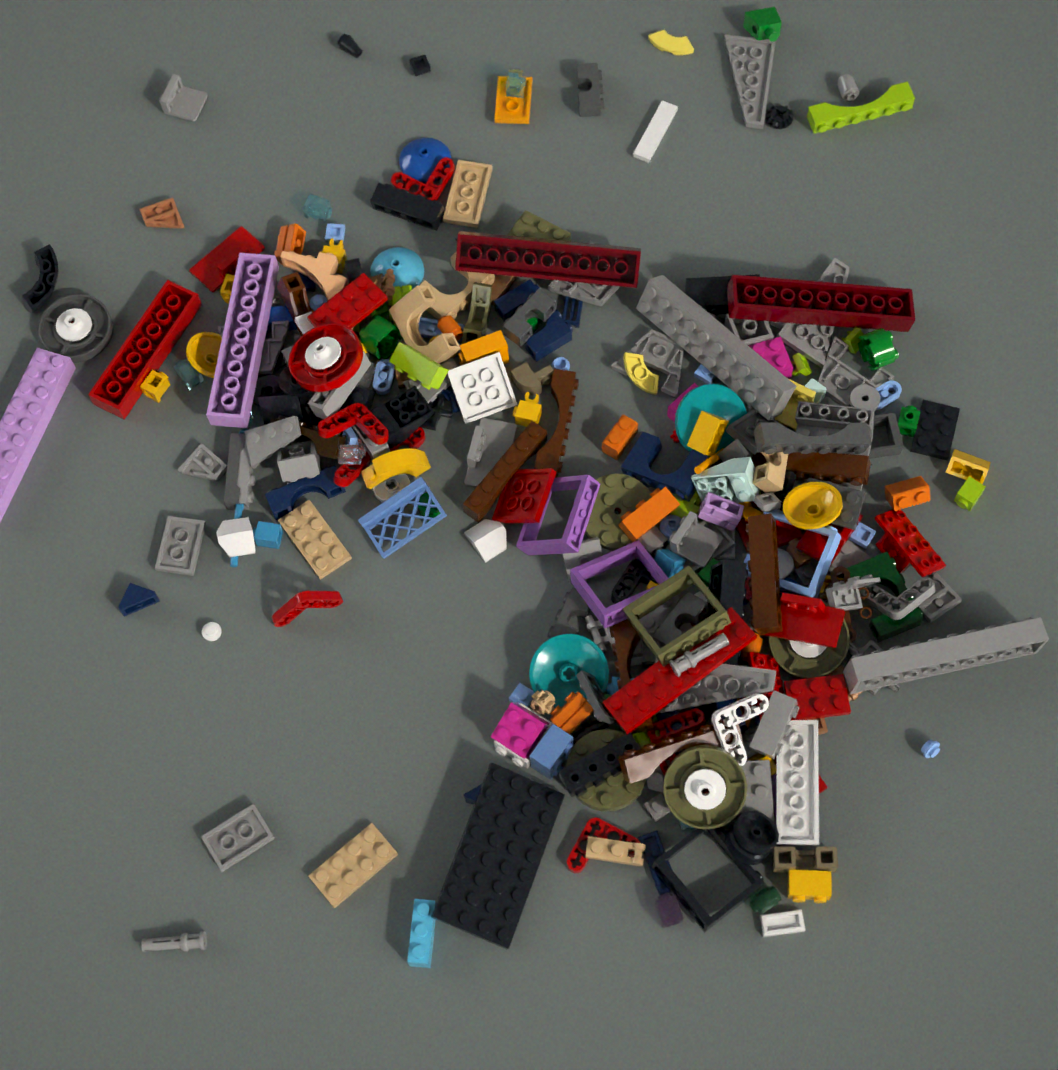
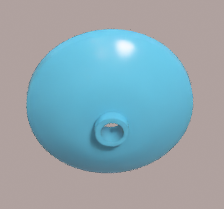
[371,247,424,289]

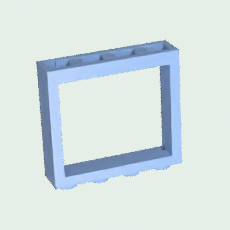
[744,509,841,598]

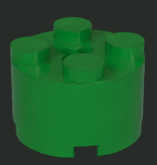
[359,315,402,359]
[858,328,899,371]

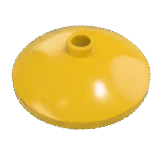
[186,332,222,378]
[783,482,843,529]

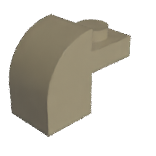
[511,362,554,395]

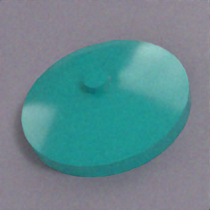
[675,384,747,457]
[529,634,609,708]

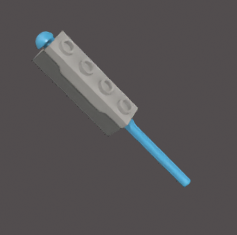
[224,428,256,567]

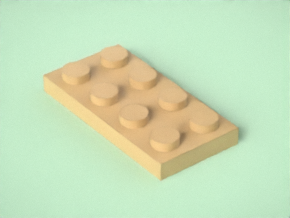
[443,160,493,228]
[278,500,352,580]
[308,823,398,909]

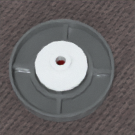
[38,294,113,363]

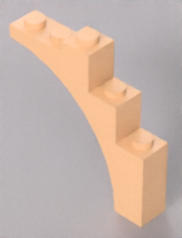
[280,251,354,330]

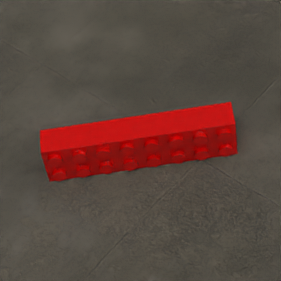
[88,280,202,420]

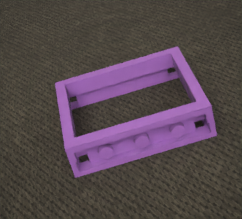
[516,474,600,555]
[570,540,674,628]

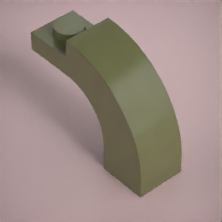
[462,282,492,344]

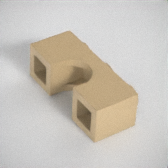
[753,452,788,493]

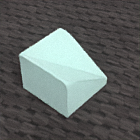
[805,378,827,403]

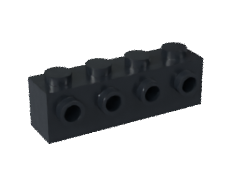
[370,183,445,231]
[559,732,640,798]

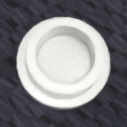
[202,622,222,641]

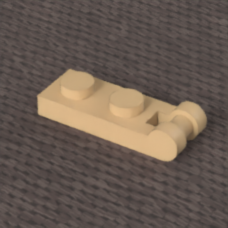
[585,836,646,866]

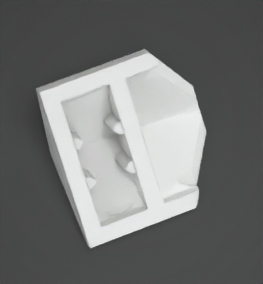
[216,517,255,557]
[464,519,507,563]

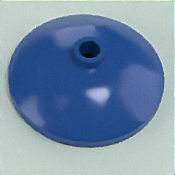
[399,138,451,183]

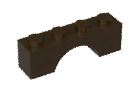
[270,416,346,459]

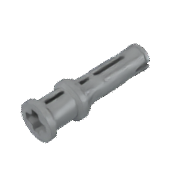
[669,633,730,677]
[141,931,207,952]

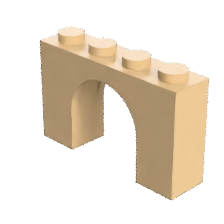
[419,252,495,320]
[389,285,461,364]

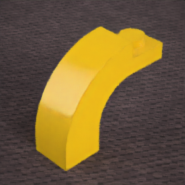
[361,448,431,489]

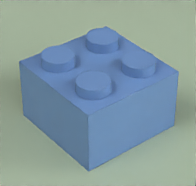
[530,724,574,780]

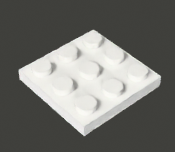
[447,352,518,424]

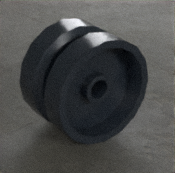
[725,811,779,865]

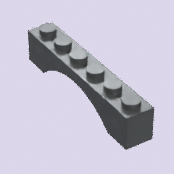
[753,423,872,454]

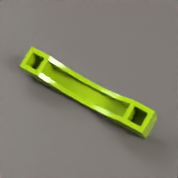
[807,81,915,134]

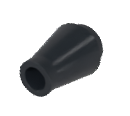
[337,34,363,58]

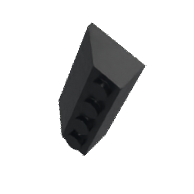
[685,274,760,315]

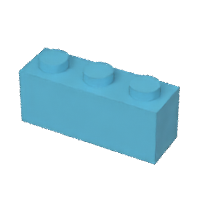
[407,899,436,968]

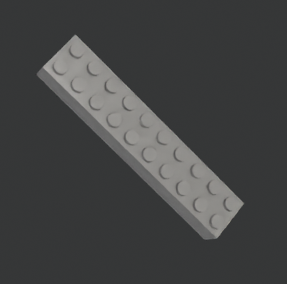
[636,275,797,421]
[843,617,1049,694]

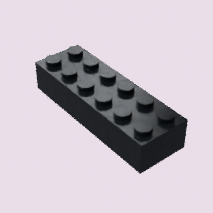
[706,559,748,665]

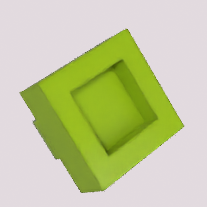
[841,327,864,354]
[791,352,812,377]

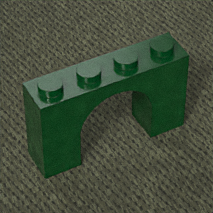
[842,552,923,643]

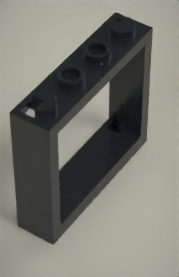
[652,827,765,932]

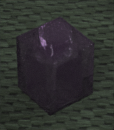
[655,893,684,929]

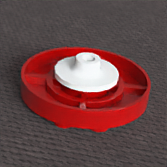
[288,323,363,392]

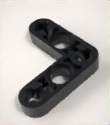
[611,559,659,604]

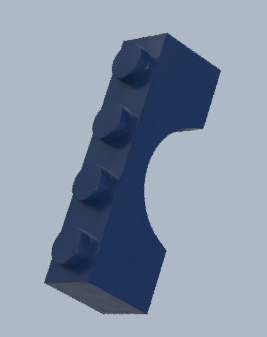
[265,466,346,520]

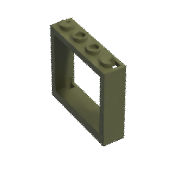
[623,566,731,667]

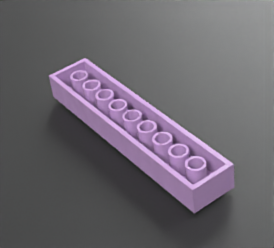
[206,253,279,428]
[0,348,76,522]

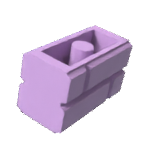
[697,492,744,531]

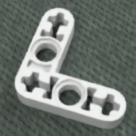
[712,693,769,766]

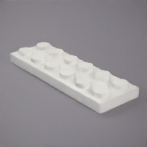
[777,720,819,845]

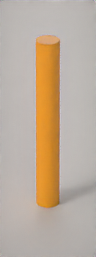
[694,448,724,474]

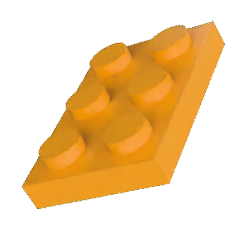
[494,76,533,124]

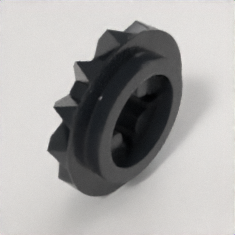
[765,104,794,129]

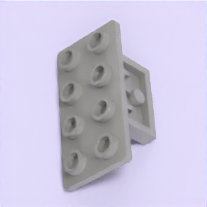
[464,418,517,487]

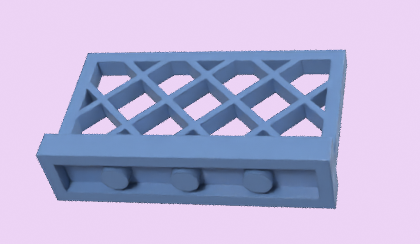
[358,477,447,559]

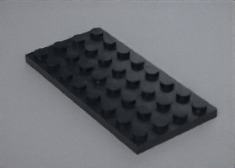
[431,763,565,949]

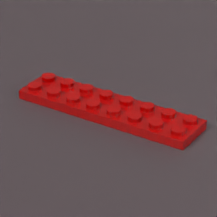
[602,607,757,734]

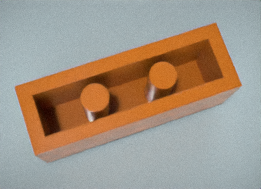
[618,486,680,543]

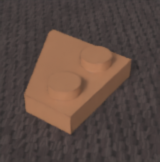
[140,197,184,229]

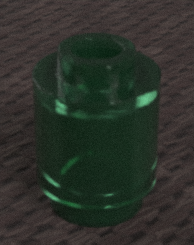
[749,885,781,915]

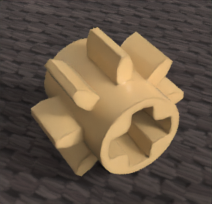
[531,690,555,715]

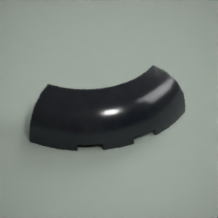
[22,244,58,313]

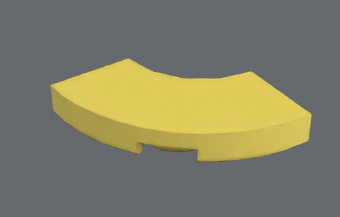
[648,30,694,55]
[623,352,659,395]

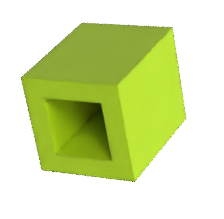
[954,476,986,511]

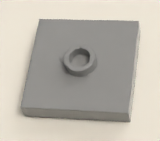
[562,537,606,583]

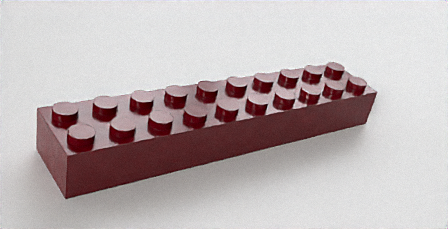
[455,231,641,288]
[727,275,915,332]

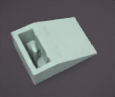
[691,457,761,503]

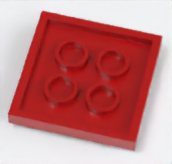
[492,468,556,523]

